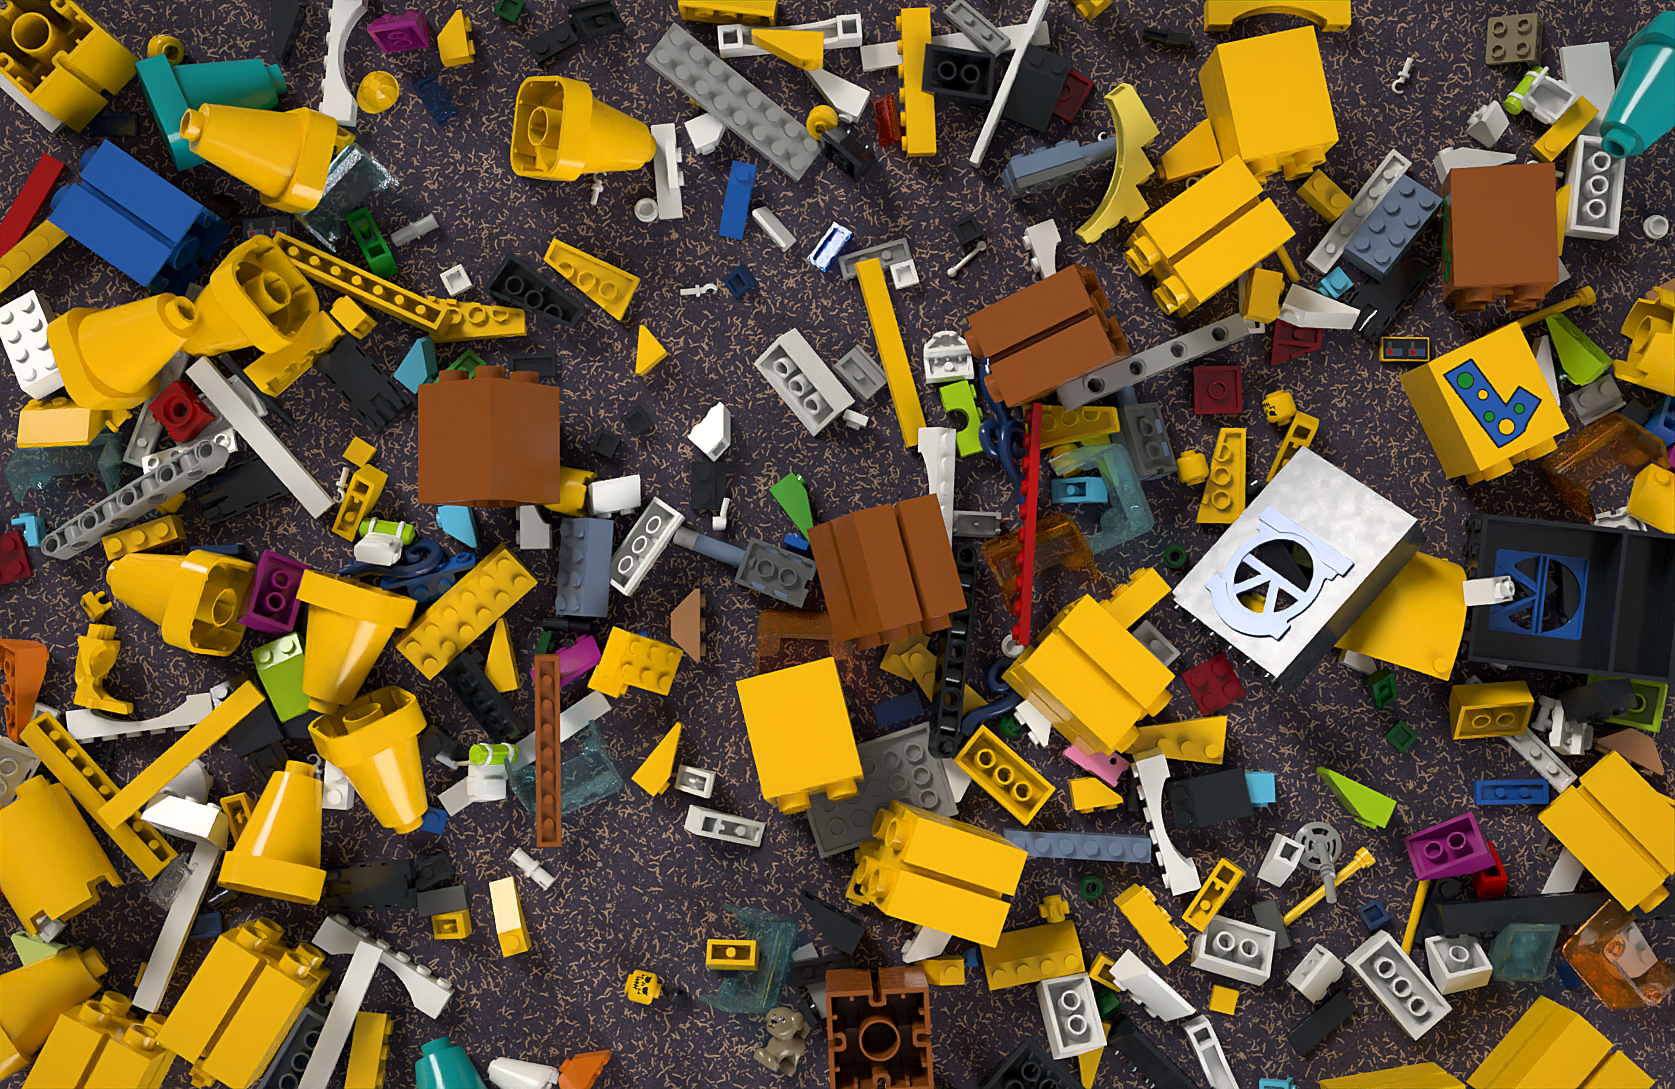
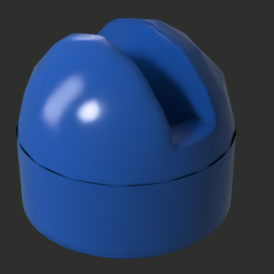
[962,946,982,967]

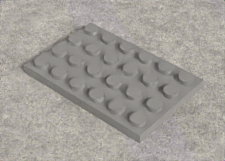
[806,721,959,858]

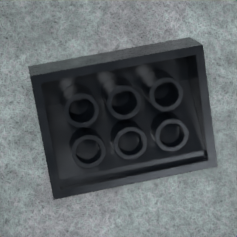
[1107,1015,1201,1089]
[977,1035,1086,1089]

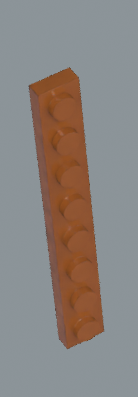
[534,654,562,847]

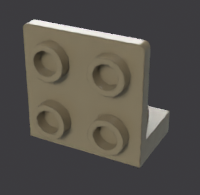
[1486,13,1543,68]

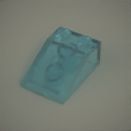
[1487,923,1560,981]

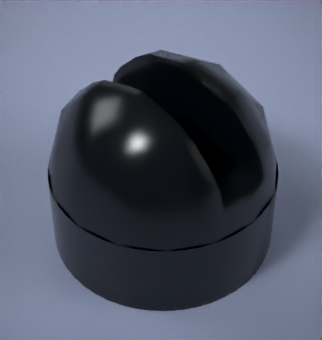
[1245,477,1263,498]
[667,987,688,1008]

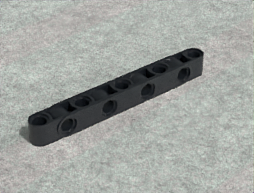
[928,545,978,759]

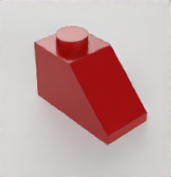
[1471,841,1508,899]

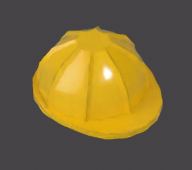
[356,71,400,114]

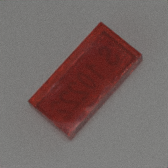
[872,94,902,148]

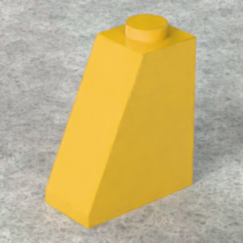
[1155,119,1222,185]

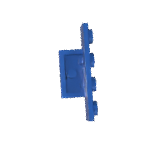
[381,552,477,604]

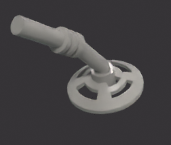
[1294,822,1342,903]

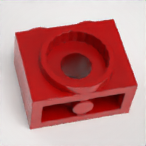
[148,380,217,443]

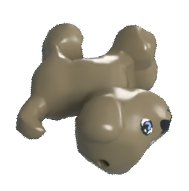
[753,1007,811,1077]

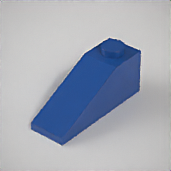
[719,160,757,240]
[1640,393,1675,453]

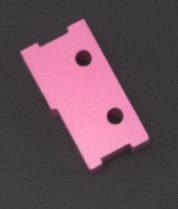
[1061,744,1131,788]

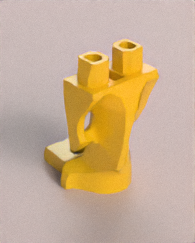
[73,624,134,714]

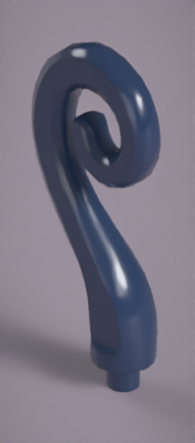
[979,358,1014,460]
[998,420,1039,512]
[339,539,443,579]
[958,657,1022,744]

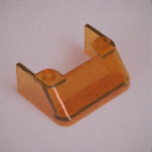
[1542,412,1671,522]
[981,512,1099,614]
[754,608,853,685]
[1562,899,1675,1011]

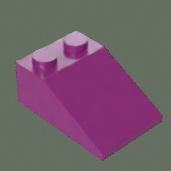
[367,10,431,54]
[236,549,311,638]
[1403,811,1496,881]

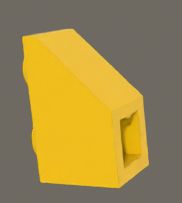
[437,10,476,67]
[1068,776,1123,813]

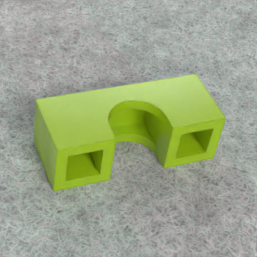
[939,380,984,458]

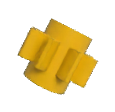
[1039,895,1070,923]
[189,1059,217,1089]

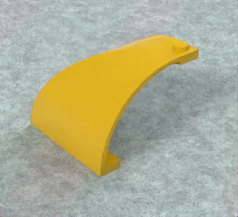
[1333,551,1467,681]

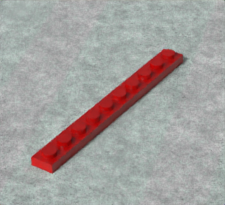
[1012,403,1043,646]

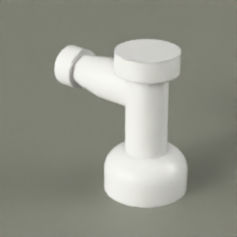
[1530,695,1556,732]

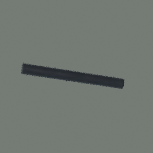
[219,352,295,427]

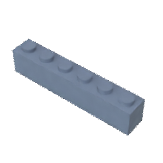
[1003,828,1152,863]

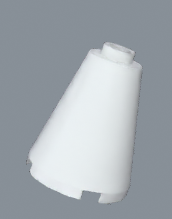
[487,1057,559,1089]

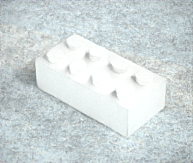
[1564,135,1626,241]
[0,290,64,400]
[1344,929,1452,1041]

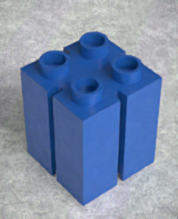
[48,139,233,297]

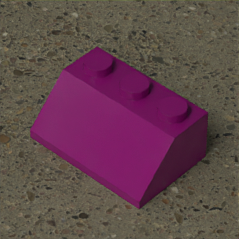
[530,633,604,689]

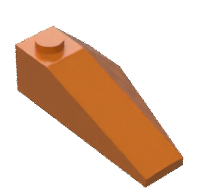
[0,639,49,744]
[558,1050,613,1089]

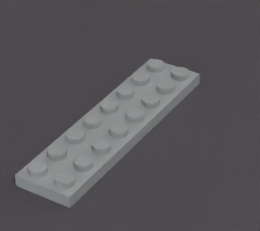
[645,22,821,182]

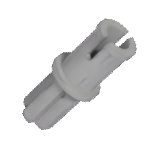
[391,213,439,246]

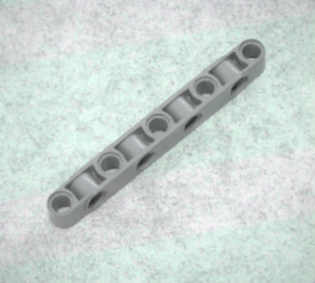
[1056,313,1250,412]
[41,439,229,560]

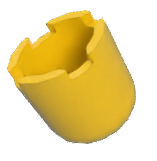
[544,466,597,518]

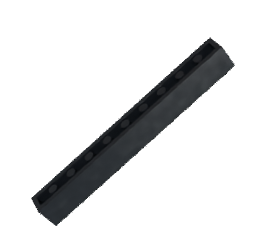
[1432,883,1675,939]

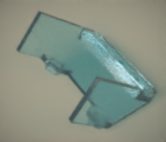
[292,142,400,253]
[4,425,123,503]
[1048,443,1154,557]
[503,719,624,822]
[699,904,798,1014]

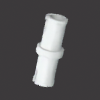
[509,847,556,891]

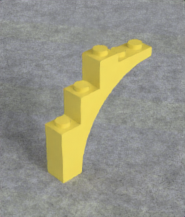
[1075,83,1160,244]

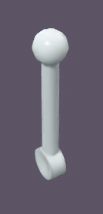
[947,241,986,277]

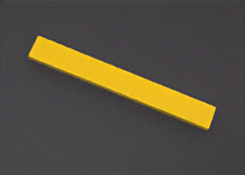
[854,258,927,448]
[97,680,266,830]

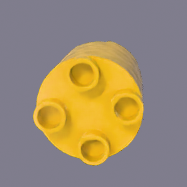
[1613,286,1675,397]
[0,775,123,938]

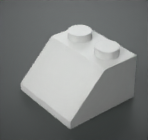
[585,474,641,519]
[1425,933,1493,995]
[1286,944,1345,1003]

